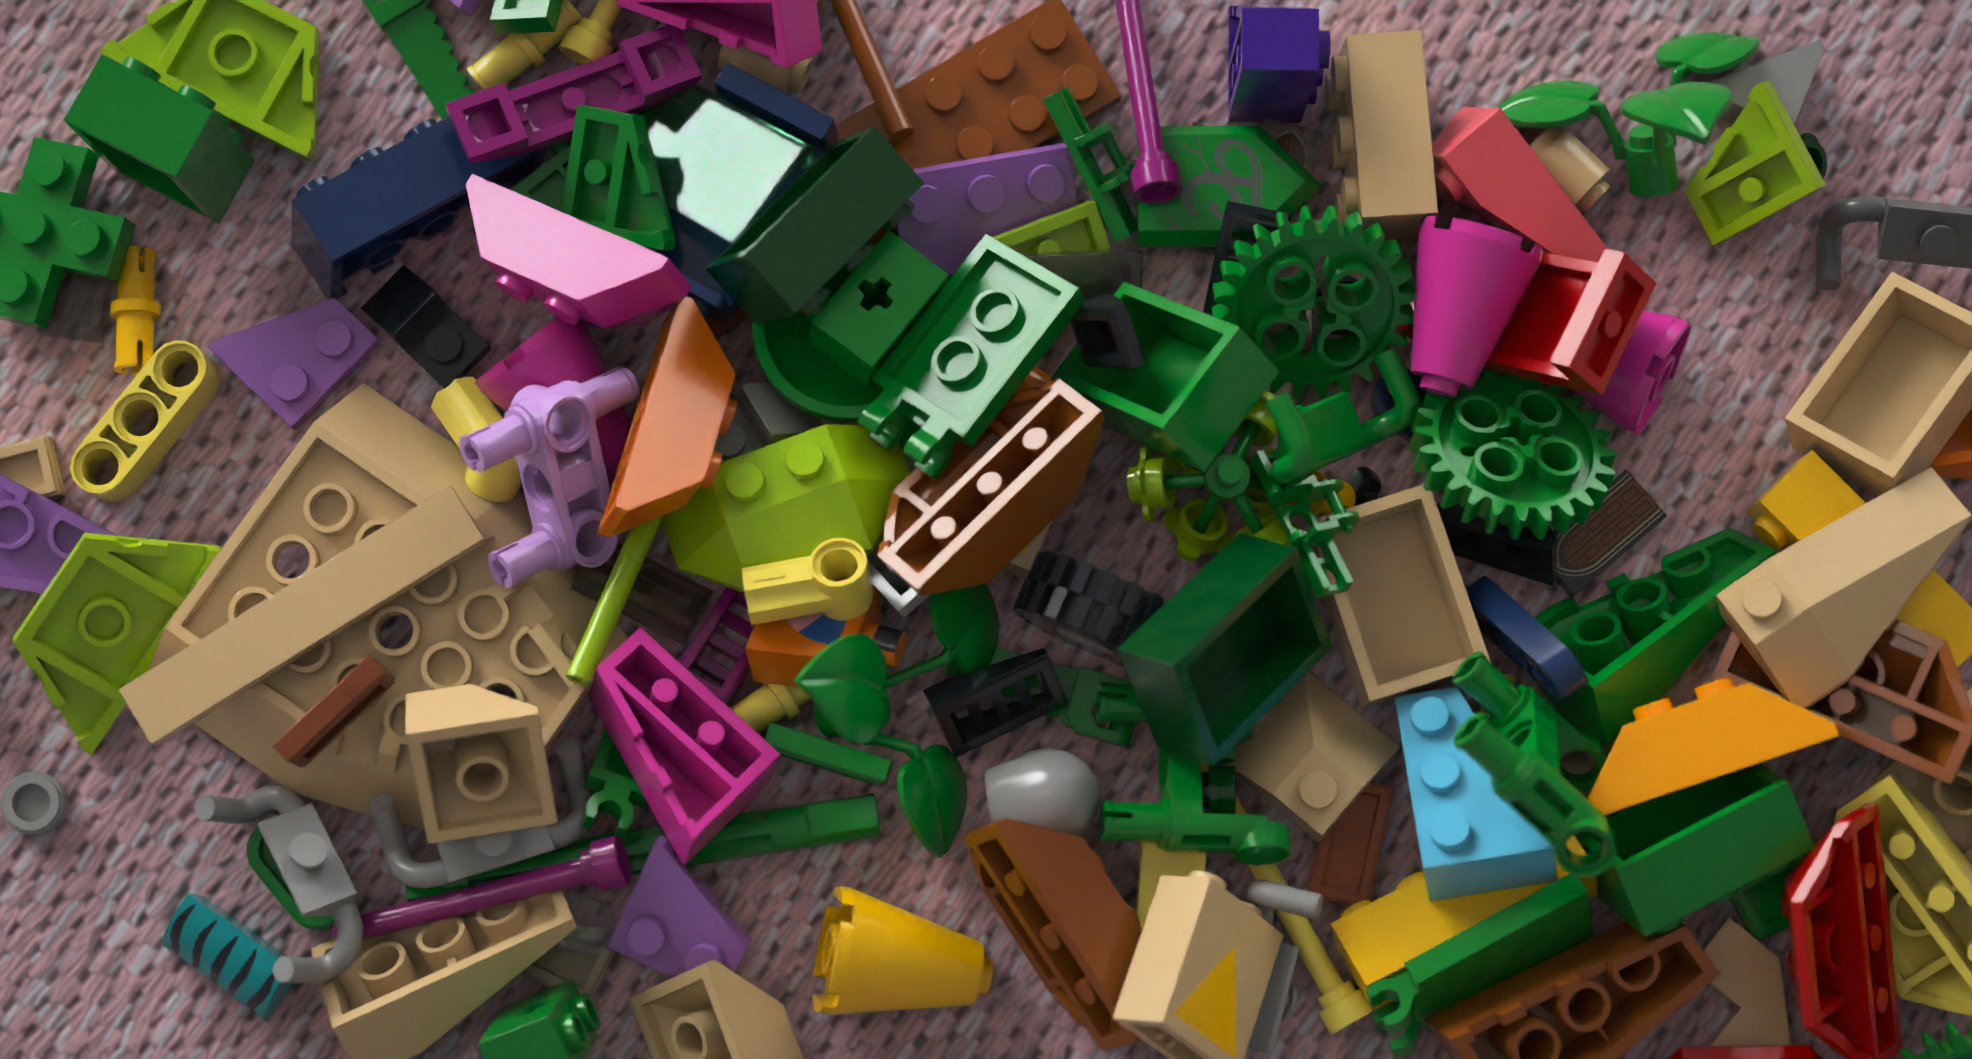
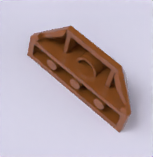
[877,379,1105,596]
[1711,620,1972,785]
[963,818,1143,1051]

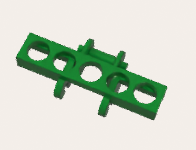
[1043,86,1137,243]
[1250,450,1360,598]

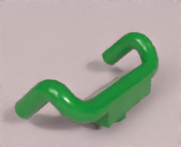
[1265,347,1420,484]

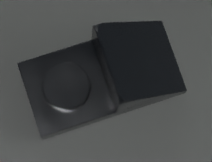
[360,265,492,389]

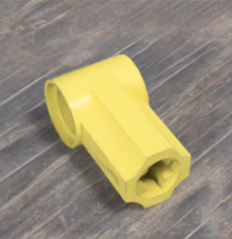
[431,376,522,502]
[742,538,873,625]

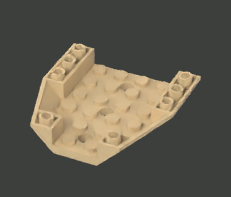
[149,383,628,831]

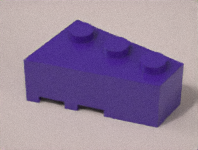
[1228,6,1330,123]

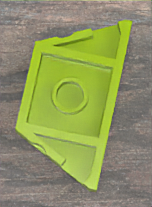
[100,0,320,163]
[13,533,222,755]

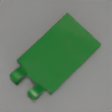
[857,234,1086,480]
[1366,874,1593,1059]

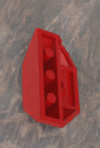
[1781,804,1902,1059]

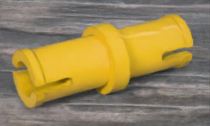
[110,246,161,376]

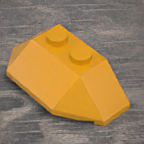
[1587,676,1839,816]

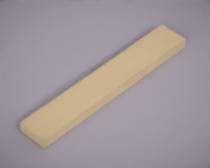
[119,485,487,746]

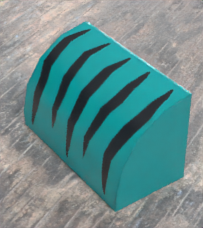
[162,893,296,1022]

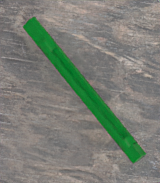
[405,793,881,902]

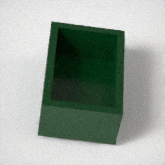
[705,126,925,324]
[1117,533,1333,766]

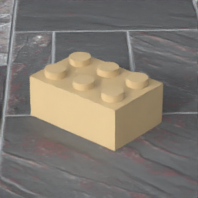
[1324,30,1438,244]
[1785,272,1972,497]
[1303,484,1491,709]

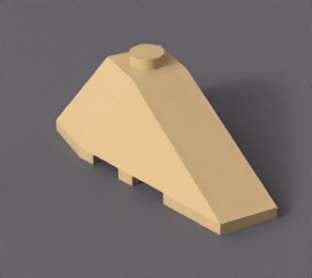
[1716,467,1972,710]
[311,889,577,1059]

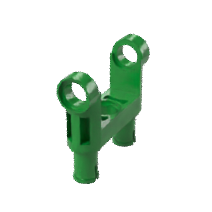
[1453,652,1616,877]
[1095,681,1291,865]

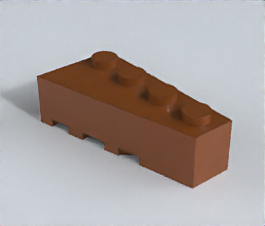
[1423,921,1720,1059]

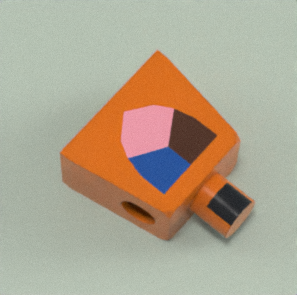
[745,577,907,687]

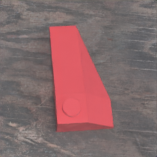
[1432,107,1649,303]

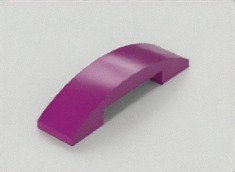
[446,25,702,163]

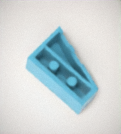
[1394,687,1558,901]

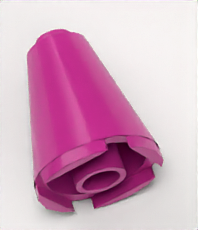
[1411,216,1544,398]
[1570,310,1691,435]
[474,317,632,484]

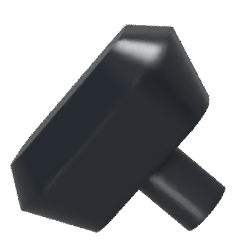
[1344,466,1382,509]

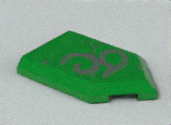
[1136,126,1322,248]

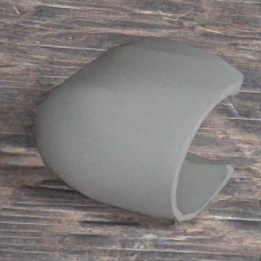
[985,748,1100,838]

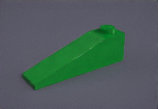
[1535,527,1776,744]

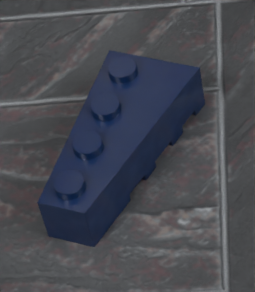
[291,86,547,300]

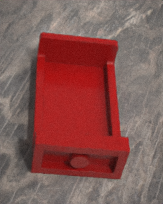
[1401,223,1657,396]

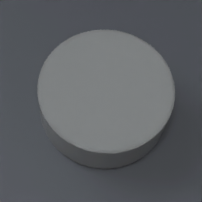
[0,771,69,836]

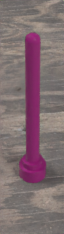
[1115,0,1183,205]
[332,835,631,941]

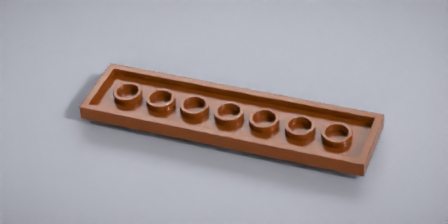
[706,0,1122,339]

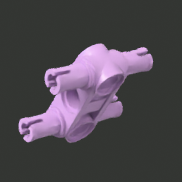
[459,366,639,588]

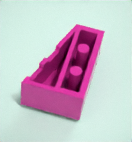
[617,0,822,68]
[589,627,780,867]

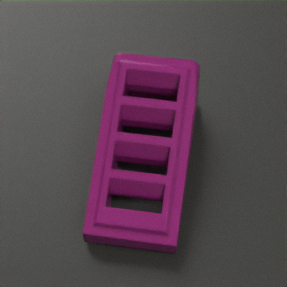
[678,587,755,707]

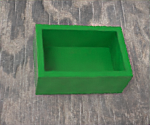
[63,54,255,224]
[1050,282,1280,472]
[1574,764,1814,937]

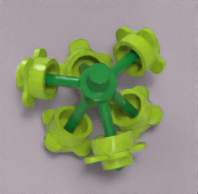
[1126,391,1300,561]

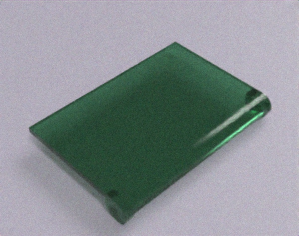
[643,83,815,246]

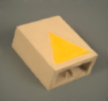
[1113,871,1284,1059]

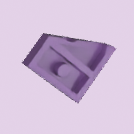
[207,298,382,431]
[607,835,752,978]

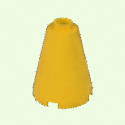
[812,886,993,1015]

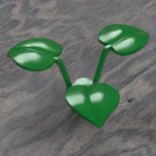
[1497,32,1760,197]
[794,584,999,858]

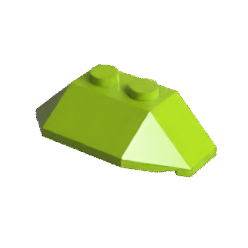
[661,424,911,593]

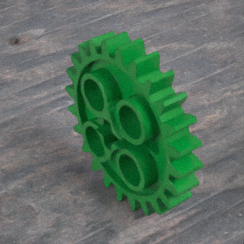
[1211,205,1415,399]
[1409,368,1617,540]

